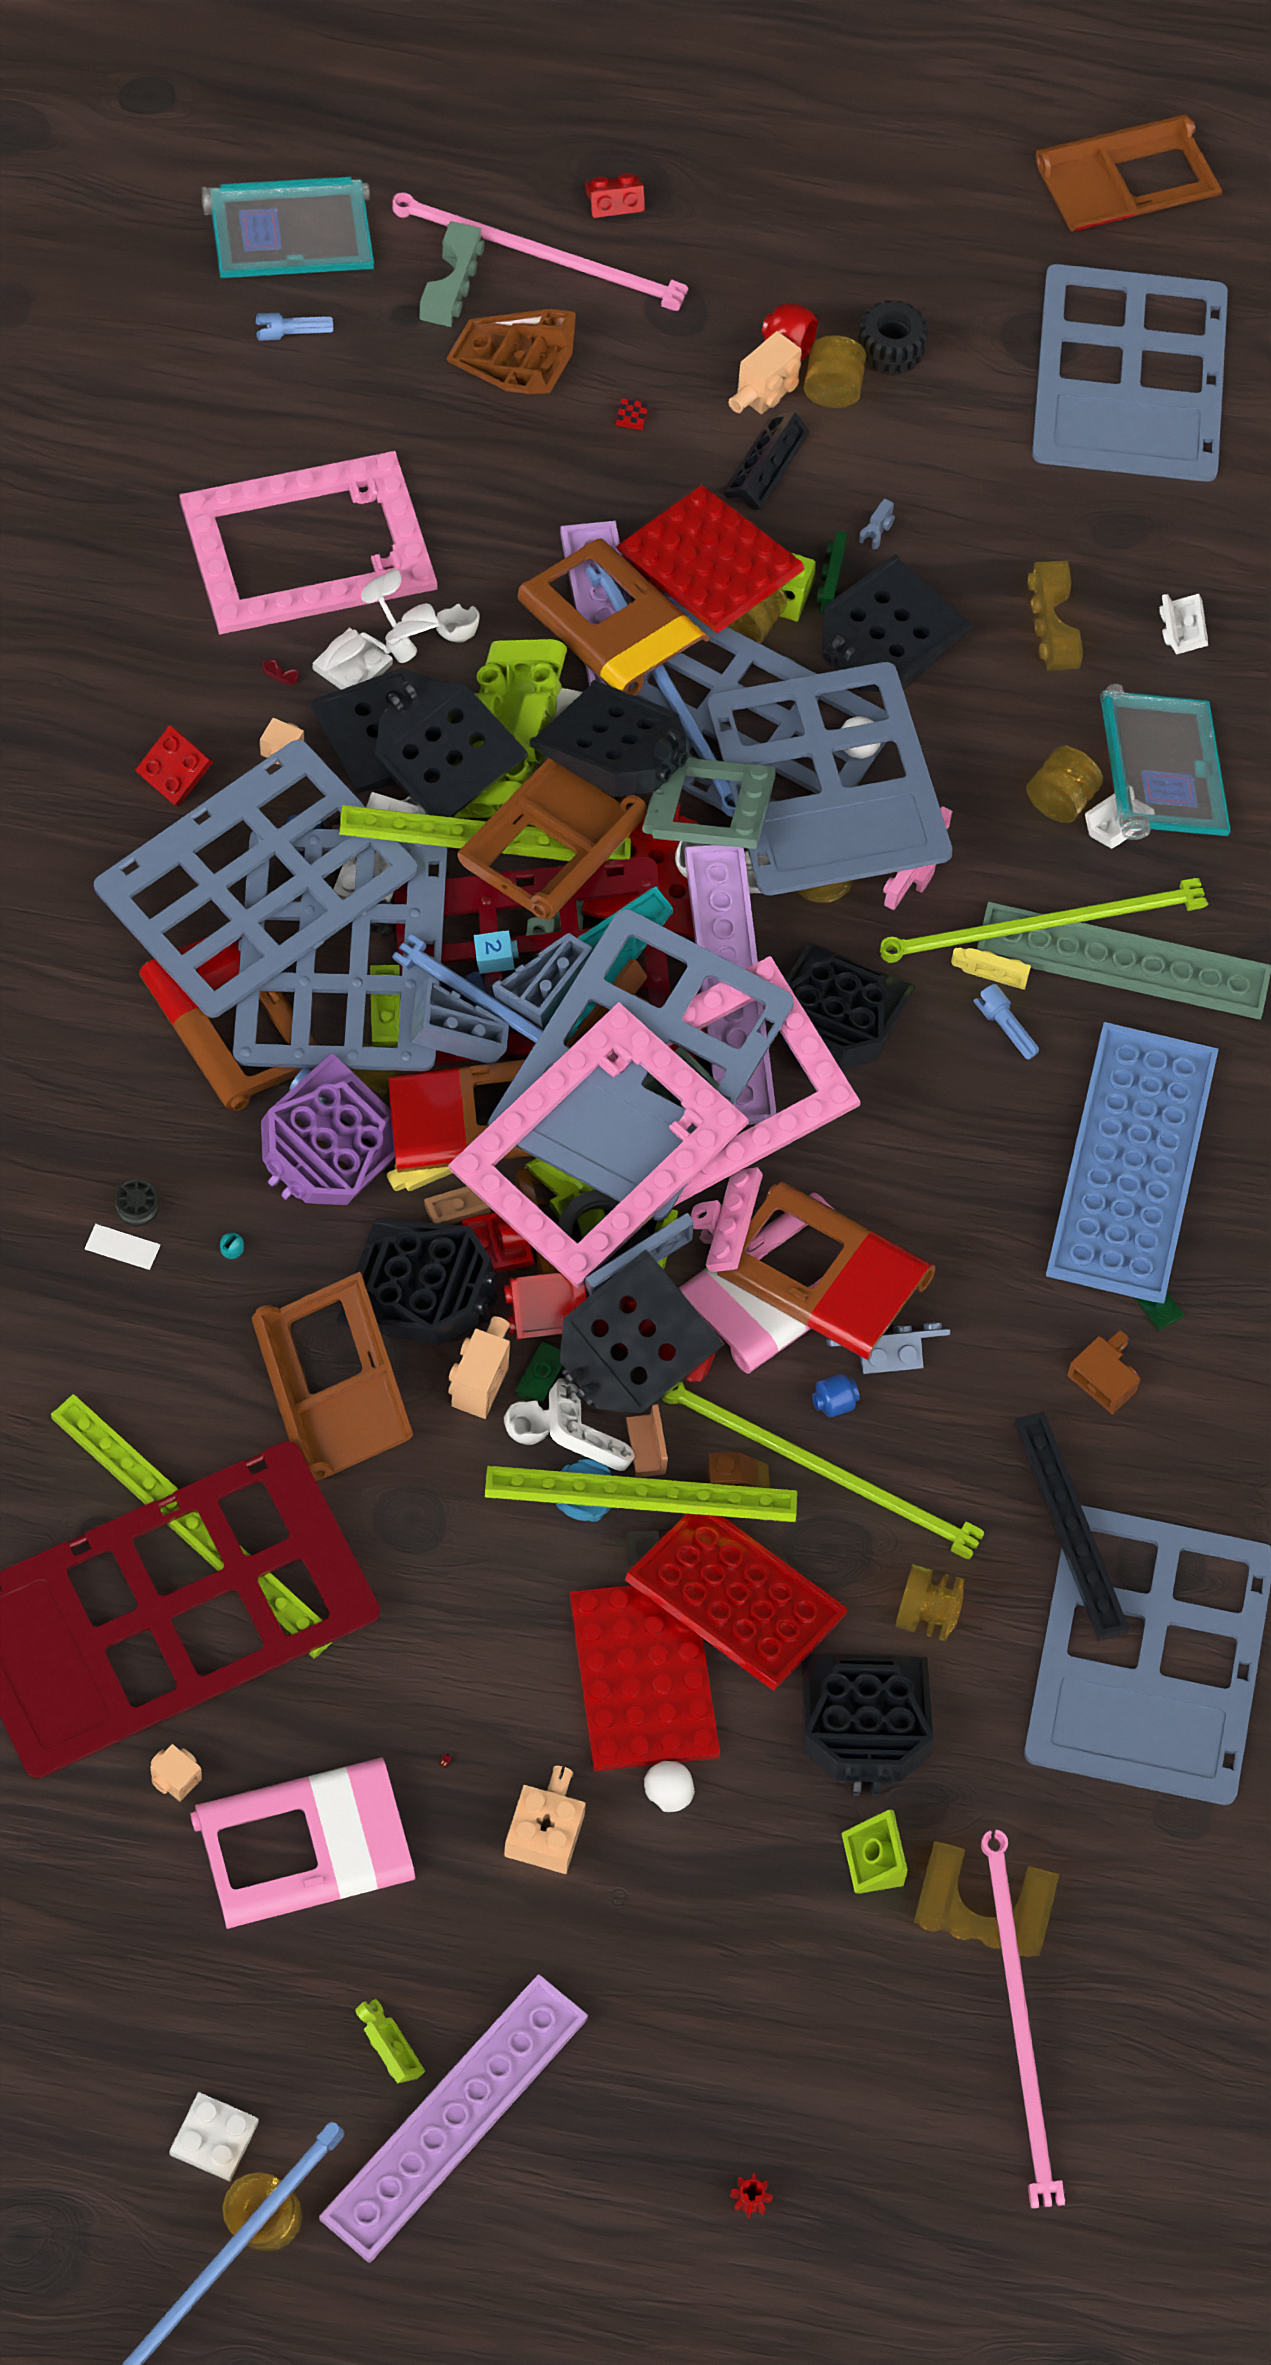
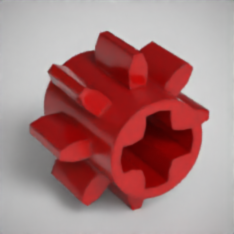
[730,2173,773,2218]

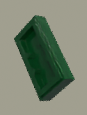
[515,1342,564,1407]

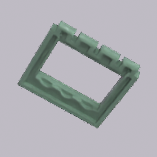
[642,758,775,849]

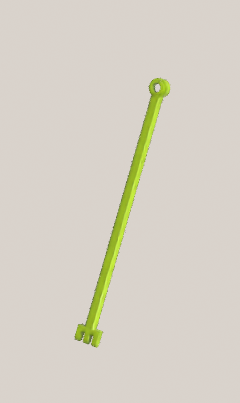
[880,878,1208,963]
[662,1382,984,1559]

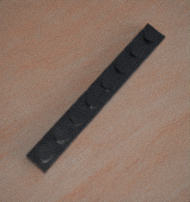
[1014,1411,1129,1641]

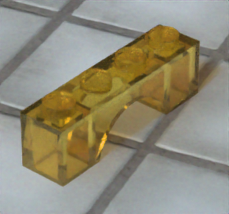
[1028,561,1083,670]

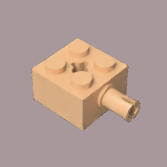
[728,331,802,415]
[448,1316,510,1419]
[505,1766,586,1874]

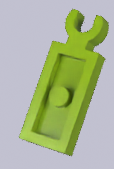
[355,1999,425,2084]

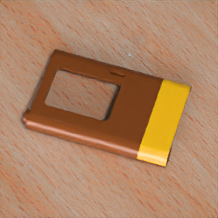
[517,538,710,696]

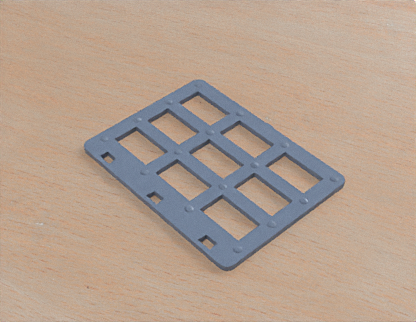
[629,604,888,811]
[94,740,418,1017]
[233,828,448,1071]

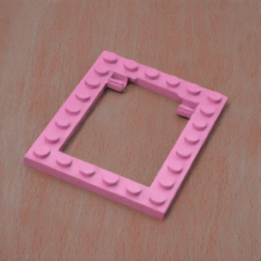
[179,451,437,635]
[608,956,860,1206]
[448,1002,749,1289]

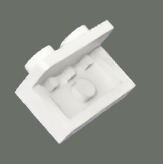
[1160,594,1209,654]
[1085,787,1154,849]

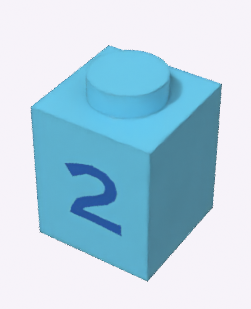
[474,930,519,974]

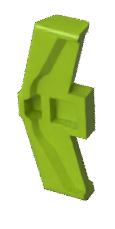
[524,1158,606,1239]

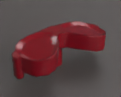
[262,659,299,685]

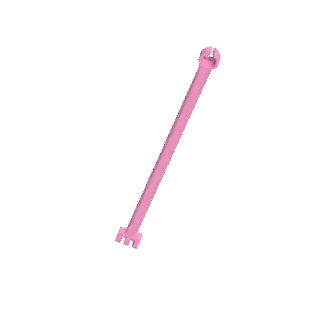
[392,193,689,311]
[981,1830,1065,2209]

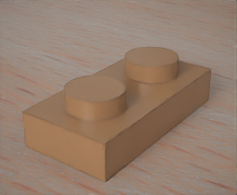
[424,1186,491,1225]

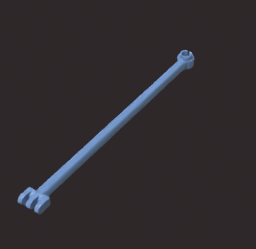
[585,564,735,817]
[392,934,569,1048]
[122,2122,344,2365]

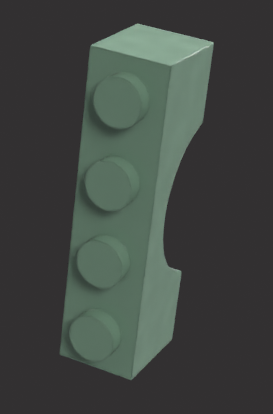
[420,221,485,327]

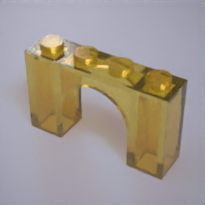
[913,1841,1059,1957]

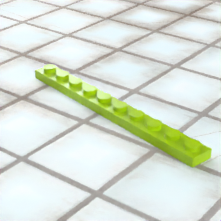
[339,805,631,861]
[485,1466,797,1522]

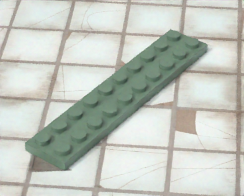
[977,902,1271,1020]

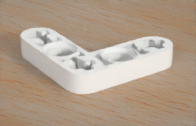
[549,1379,635,1471]

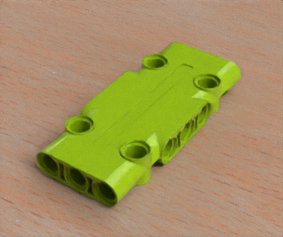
[452,639,567,818]

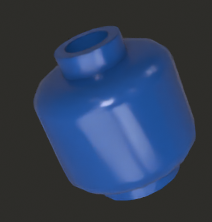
[812,1374,860,1417]

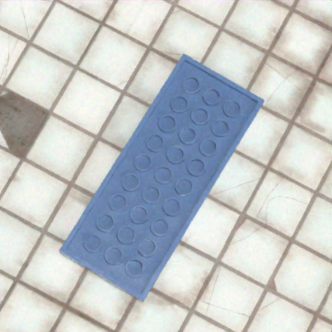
[1046,1022,1218,1304]

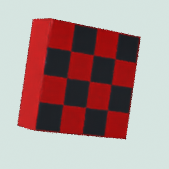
[616,398,649,431]

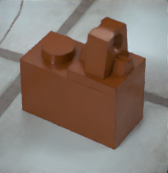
[1067,1330,1141,1415]

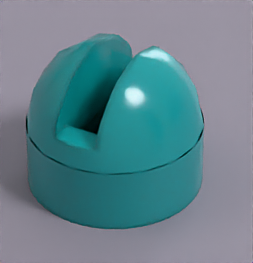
[220,1232,244,1259]

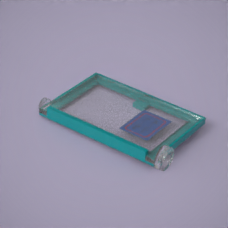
[201,177,374,278]
[1100,684,1231,840]

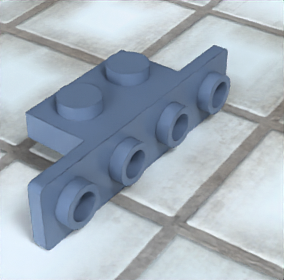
[826,1322,951,1374]

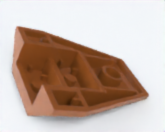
[446,309,576,394]

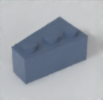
[492,933,593,1030]
[410,976,509,1064]

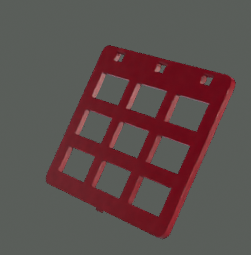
[393,857,670,1065]

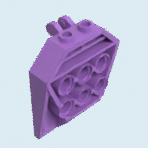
[261,1053,395,1205]

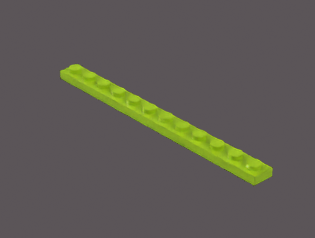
[51,1394,332,1659]

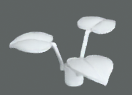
[323,569,440,673]

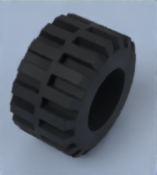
[857,300,928,374]

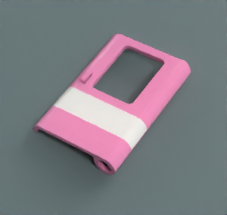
[678,1192,833,1374]
[190,1757,415,1929]

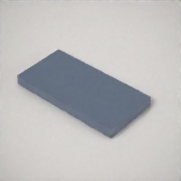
[585,1213,693,1297]

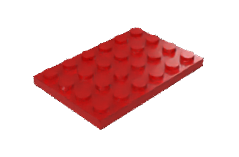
[616,485,805,634]
[625,1513,848,1691]
[569,1585,720,1772]

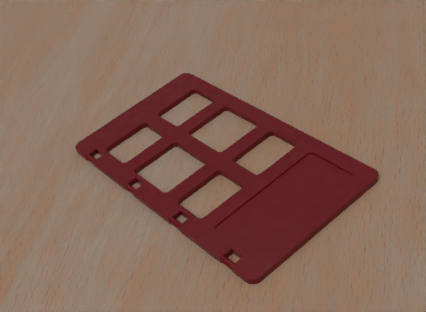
[0,1441,380,1779]

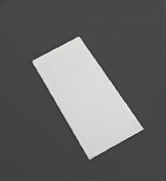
[85,1224,161,1270]

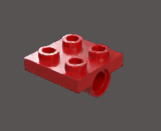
[135,725,214,807]
[461,1213,534,1273]

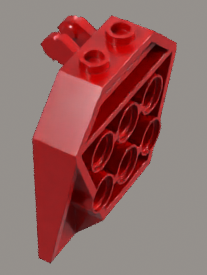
[582,804,698,939]

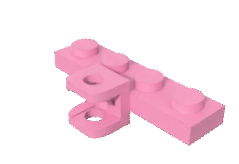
[883,806,952,910]
[690,1167,763,1272]

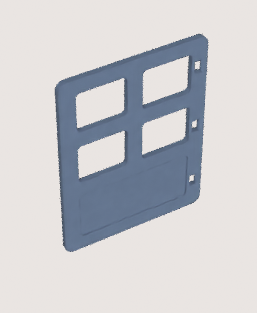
[1032,264,1228,482]
[707,662,952,895]
[488,909,794,1220]
[1024,1505,1271,1805]

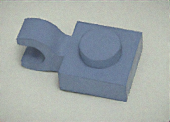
[859,498,895,550]

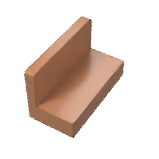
[626,1404,668,1478]

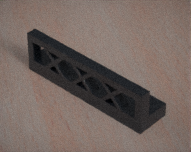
[723,412,810,510]

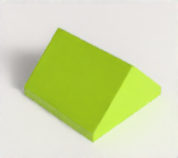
[842,1809,908,1894]

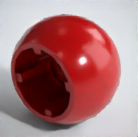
[761,303,818,361]

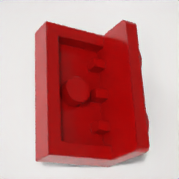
[585,173,645,218]

